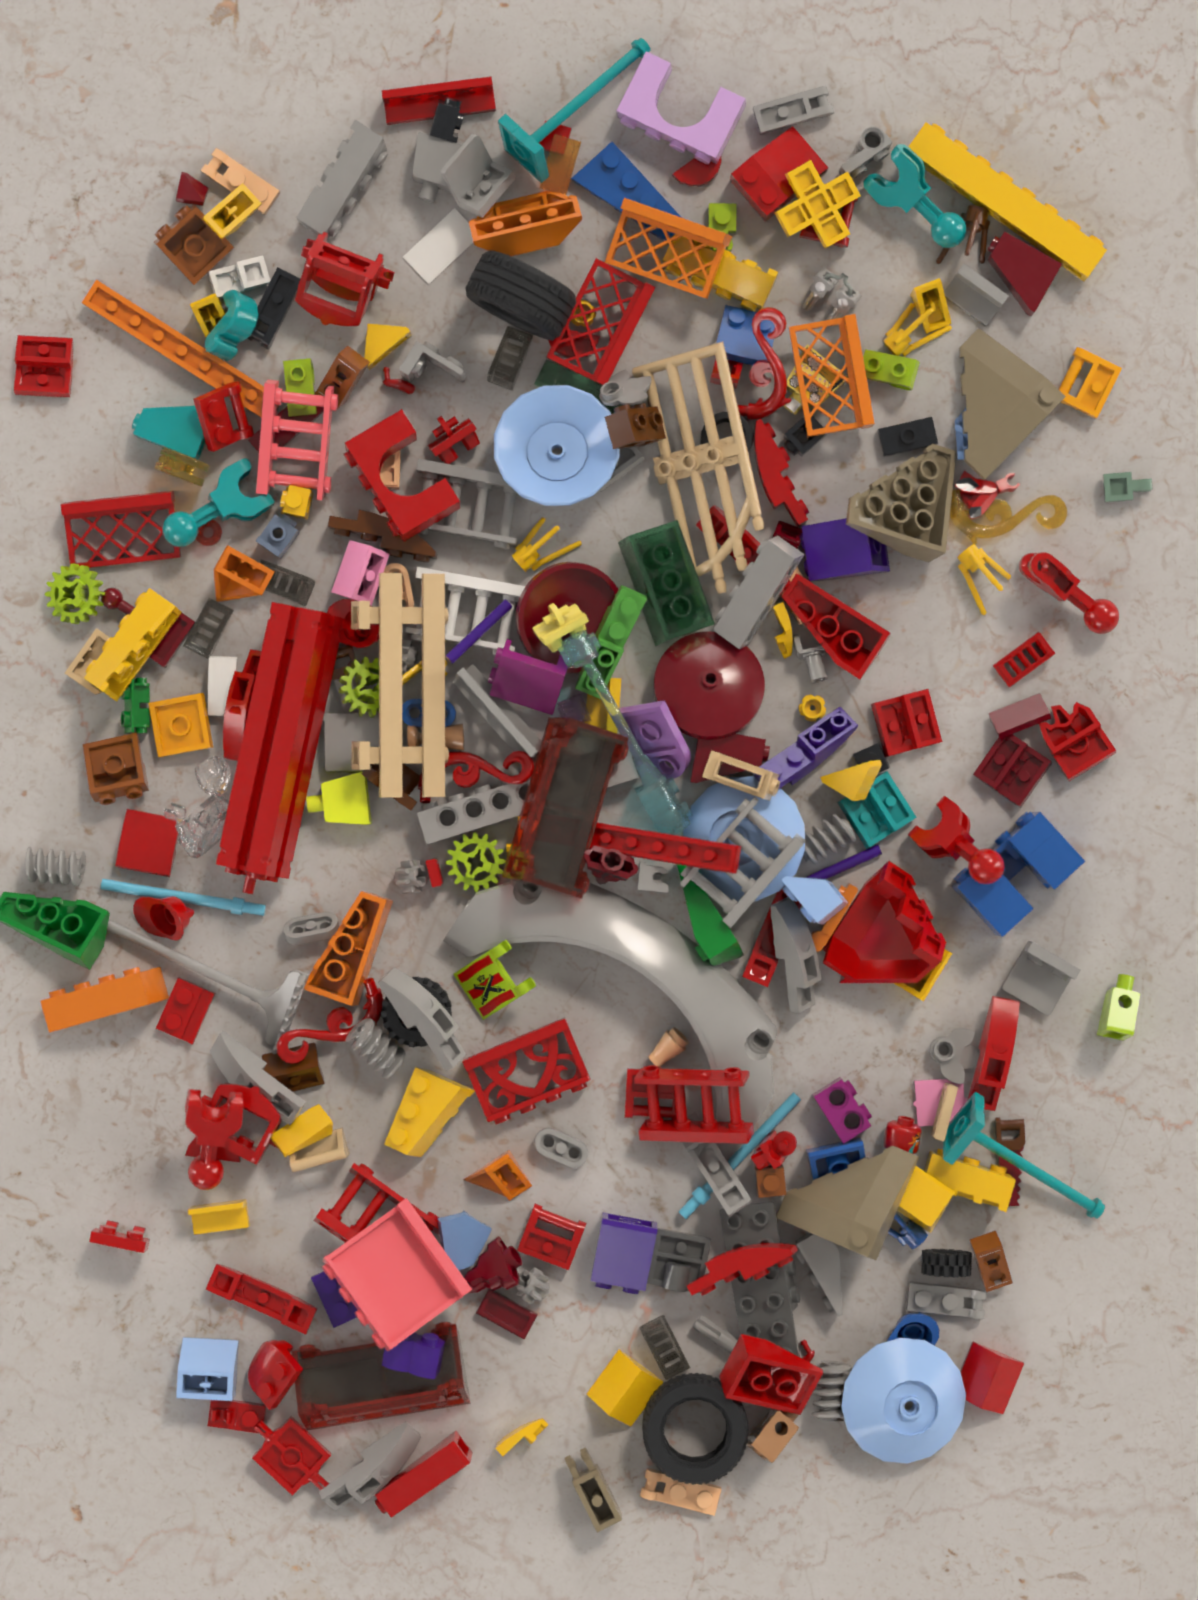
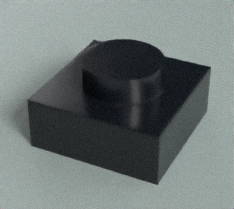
[853,743,890,773]

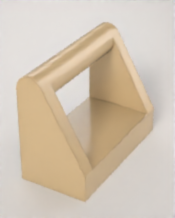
[289,1127,350,1172]

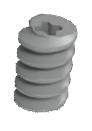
[803,811,856,865]
[25,847,86,886]
[345,1018,405,1079]
[811,1360,852,1421]

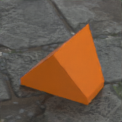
[214,545,275,602]
[463,1150,532,1201]

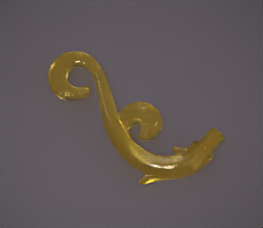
[950,489,1067,545]

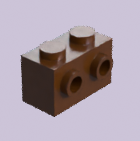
[605,403,666,449]

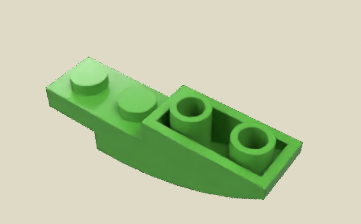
[575,585,647,699]

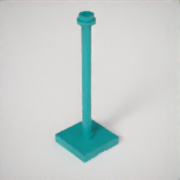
[498,38,651,183]
[943,1092,1105,1219]

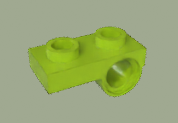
[863,349,920,390]
[283,358,317,417]

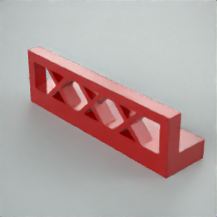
[381,76,496,125]

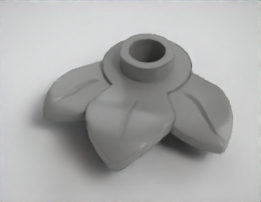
[599,370,652,406]
[929,1028,980,1084]

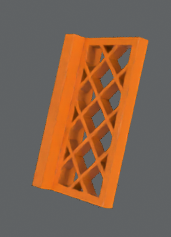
[605,198,732,299]
[788,314,875,437]

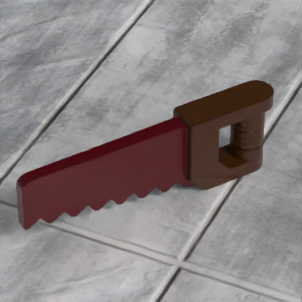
[995,1117,1025,1206]

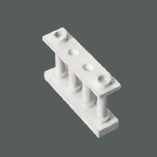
[405,567,525,655]

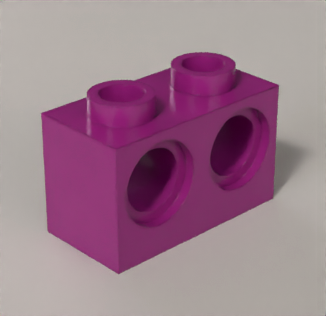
[812,1077,872,1144]

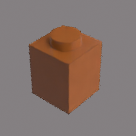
[755,1165,786,1198]

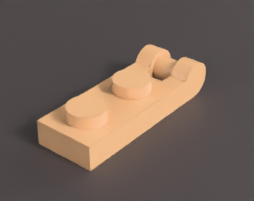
[201,148,281,215]
[640,1468,722,1516]

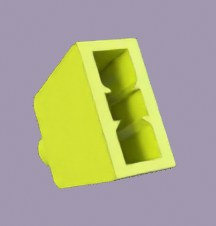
[306,772,372,825]

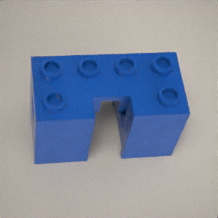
[952,811,1085,937]

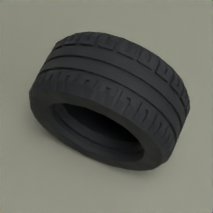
[465,250,576,340]
[642,1373,749,1485]

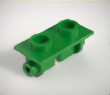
[120,678,150,733]

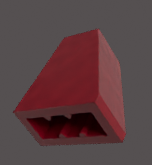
[987,231,1062,316]
[690,734,770,784]

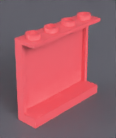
[322,1198,472,1352]

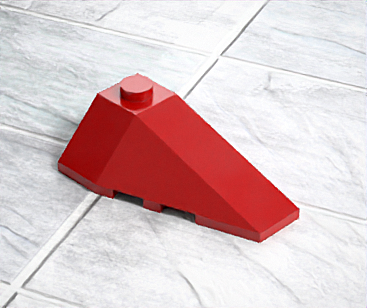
[782,573,891,680]

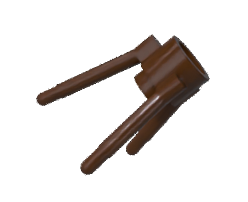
[936,205,990,264]

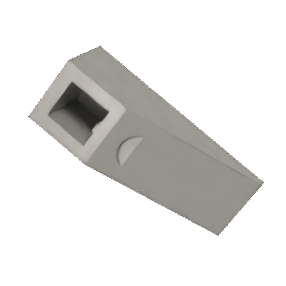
[795,1233,842,1316]

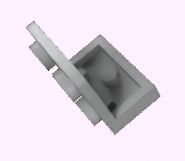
[441,134,516,218]

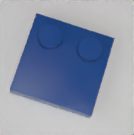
[716,305,775,366]

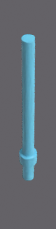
[101,879,266,916]
[678,1092,801,1219]

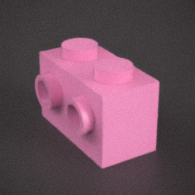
[331,540,390,606]

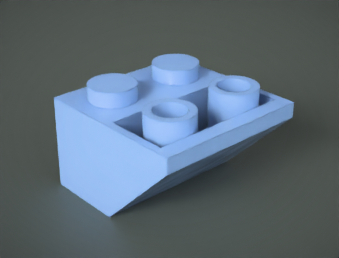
[782,876,849,925]
[176,1337,239,1401]

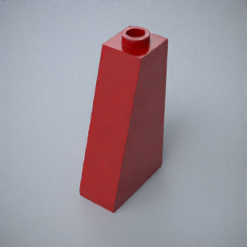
[375,1431,473,1518]

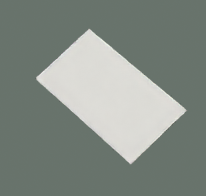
[403,208,473,284]

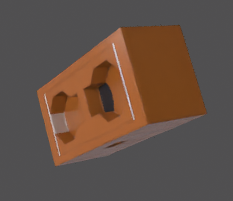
[315,346,370,410]
[969,1230,1013,1292]

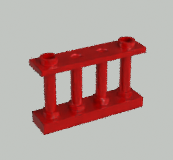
[634,1065,754,1144]
[313,1163,440,1243]

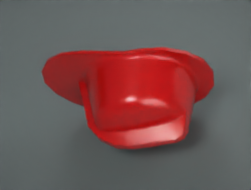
[327,599,379,648]
[133,896,194,941]

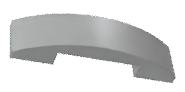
[682,1112,753,1217]

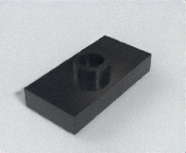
[878,417,938,457]

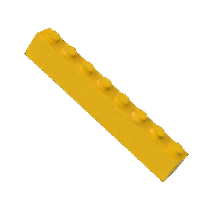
[908,122,1107,282]

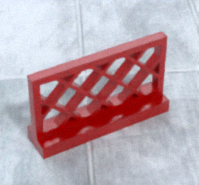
[546,258,656,387]
[60,490,181,568]

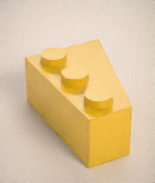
[384,1067,475,1157]
[924,1148,1016,1212]

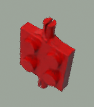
[252,1416,331,1496]

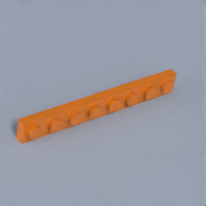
[81,280,280,418]

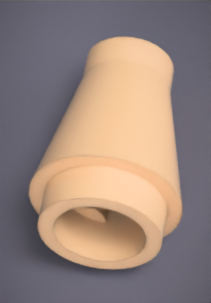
[648,1027,689,1068]

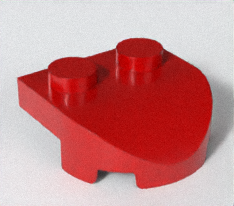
[248,1340,303,1410]

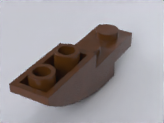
[328,510,437,563]

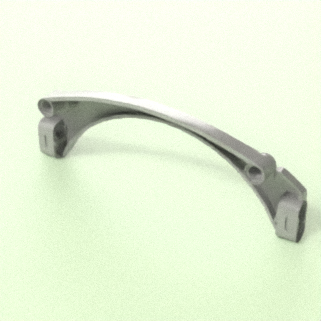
[443,865,777,1127]

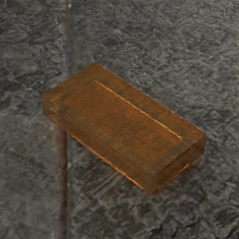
[540,134,582,195]

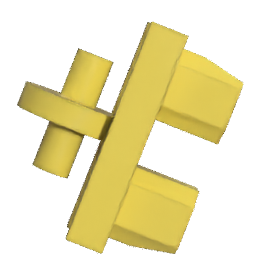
[532,603,589,652]

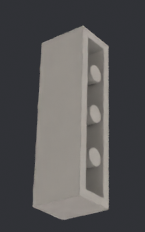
[713,536,804,649]

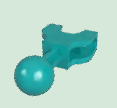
[863,144,966,248]
[162,458,275,547]

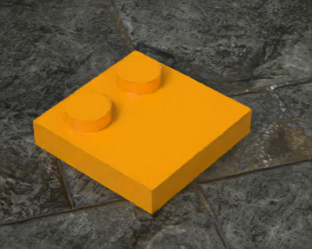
[148,693,213,757]

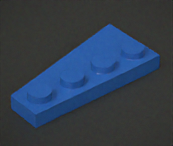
[571,142,682,241]

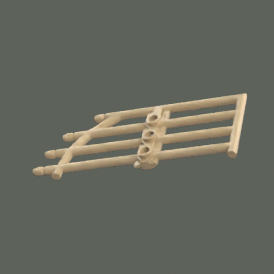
[632,342,764,608]

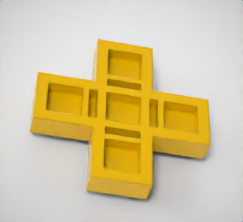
[775,160,861,249]

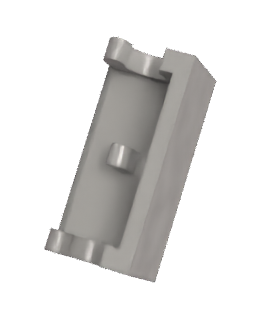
[637,861,669,893]

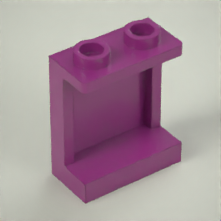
[488,639,571,715]

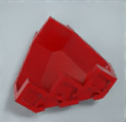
[822,861,946,983]

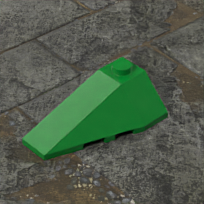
[677,864,744,966]
[0,892,110,970]

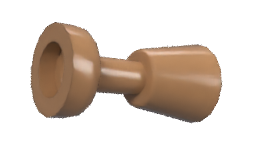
[407,723,464,750]

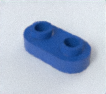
[402,699,456,727]

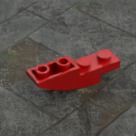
[754,419,809,527]
[223,649,261,761]
[967,996,1020,1111]
[687,1243,798,1296]

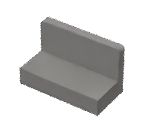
[944,264,1009,326]

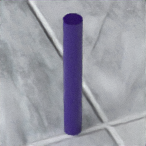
[445,599,512,664]
[804,844,882,880]

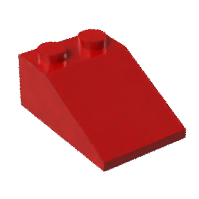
[730,126,828,222]
[719,1334,823,1415]

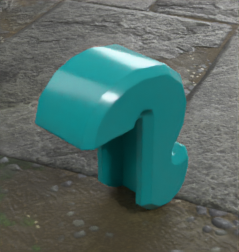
[205,290,258,361]

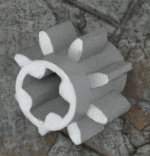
[402,639,418,673]
[394,860,428,894]
[516,1267,550,1304]

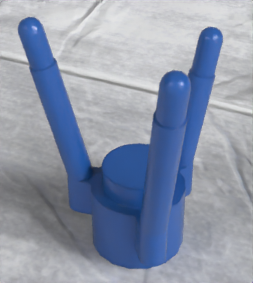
[888,1212,928,1249]

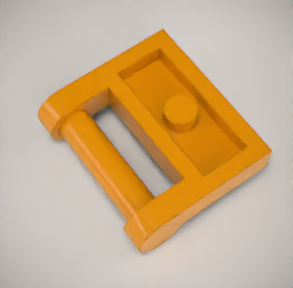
[1058,347,1122,419]

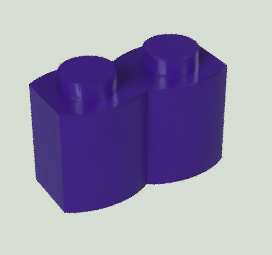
[382,1332,445,1379]

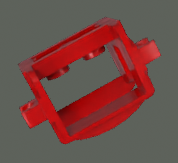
[295,232,395,326]
[201,1083,282,1165]

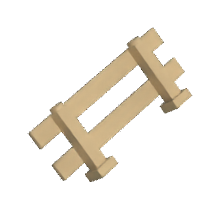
[351,573,449,798]

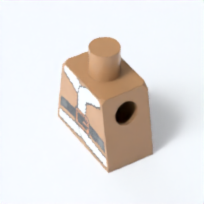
[747,1409,799,1463]

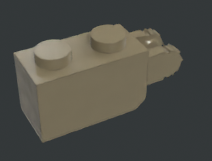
[565,1448,622,1533]

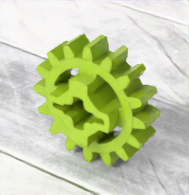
[45,563,105,624]
[338,657,379,718]
[446,832,506,892]

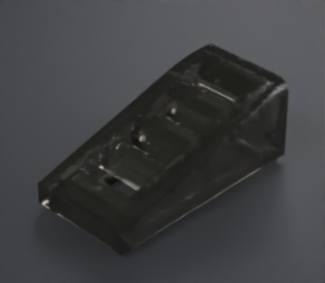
[487,326,533,390]
[260,559,315,606]
[183,598,234,659]
[640,1315,690,1380]

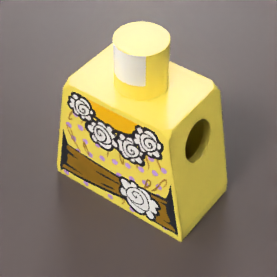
[784,344,848,415]

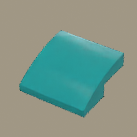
[837,771,917,849]

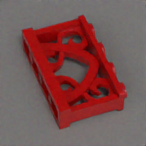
[462,1017,591,1125]

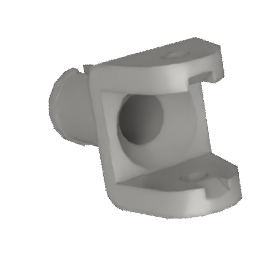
[793,635,828,683]

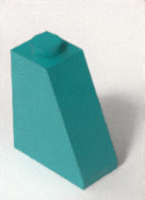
[132,406,206,461]

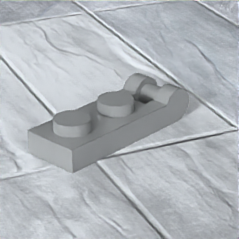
[753,86,834,135]
[906,1282,987,1319]

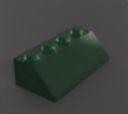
[618,520,715,646]

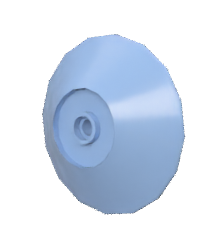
[494,385,620,506]
[683,776,805,901]
[841,1338,966,1464]

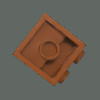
[154,205,234,285]
[83,732,149,805]

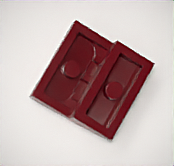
[973,734,1052,808]

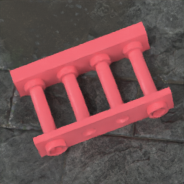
[256,379,338,500]

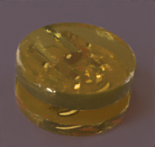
[154,447,210,487]

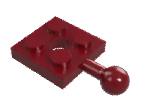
[101,588,197,668]

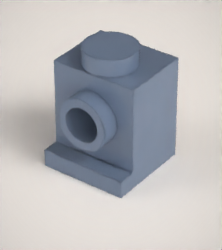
[256,514,300,559]

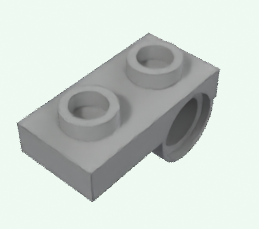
[839,127,892,179]

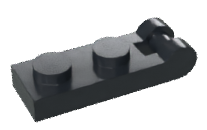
[247,267,300,350]

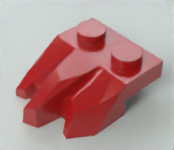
[1039,702,1116,782]

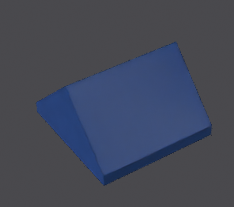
[806,1137,866,1180]

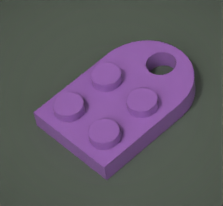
[616,700,691,779]

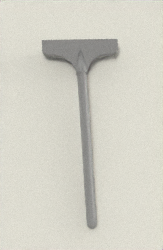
[107,919,309,1054]

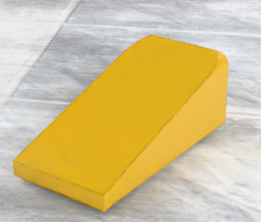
[271,1104,333,1157]

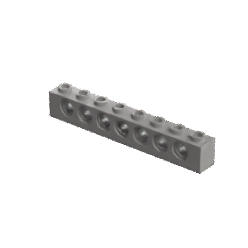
[417,743,639,845]

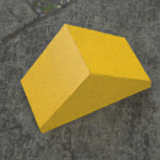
[202,183,262,239]
[910,278,952,334]
[190,293,226,337]
[364,323,412,371]
[820,760,882,801]

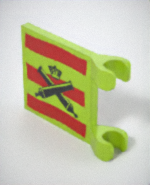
[453,940,536,1020]

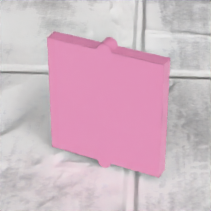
[913,1079,967,1126]

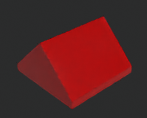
[960,1341,1024,1414]

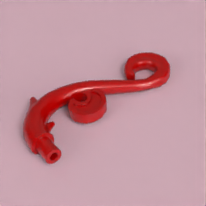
[738,307,792,420]
[418,751,534,804]
[276,978,383,1064]

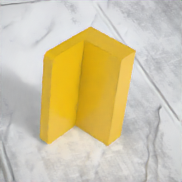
[584,678,622,735]
[188,1199,250,1235]

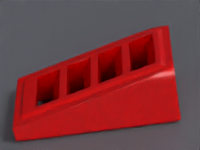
[993,632,1055,688]

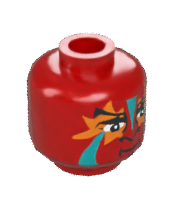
[883,1116,922,1154]

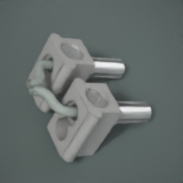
[802,268,861,327]

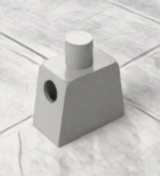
[412,132,462,203]

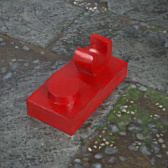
[207,1400,266,1433]

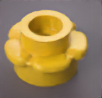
[571,300,596,327]
[799,694,826,722]

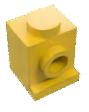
[280,485,314,520]

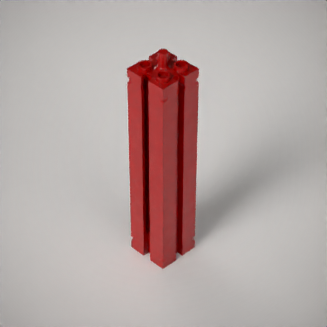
[216,602,344,895]

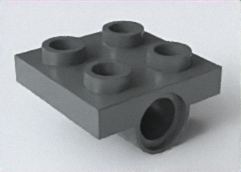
[647,1228,711,1294]

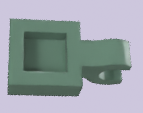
[1103,472,1152,503]

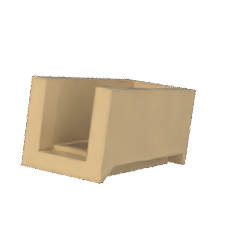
[702,750,780,801]

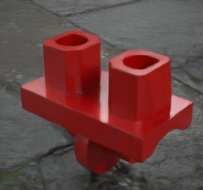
[428,416,480,464]
[751,1130,797,1171]

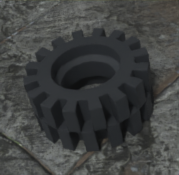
[921,1249,972,1278]

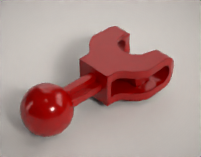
[1019,552,1119,634]
[908,796,1004,884]
[185,1089,244,1190]

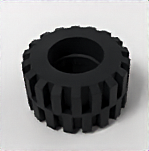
[381,976,452,1048]

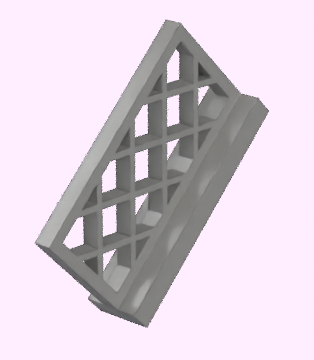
[453,664,546,759]

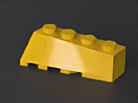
[662,234,778,312]
[84,588,182,702]

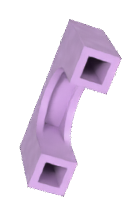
[617,52,746,164]

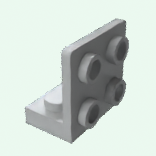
[399,341,466,383]
[1002,941,1081,1016]

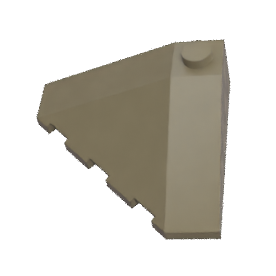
[959,328,1066,481]
[846,444,957,563]
[776,1146,919,1261]

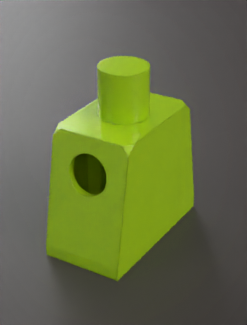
[1097,974,1140,1041]

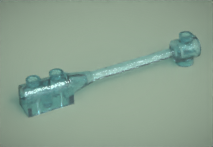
[557,630,693,835]

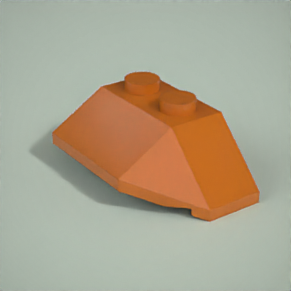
[469,191,582,256]

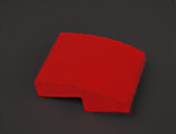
[14,335,73,398]
[871,689,943,757]
[115,809,182,877]

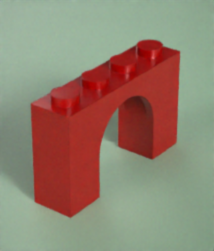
[343,409,460,542]

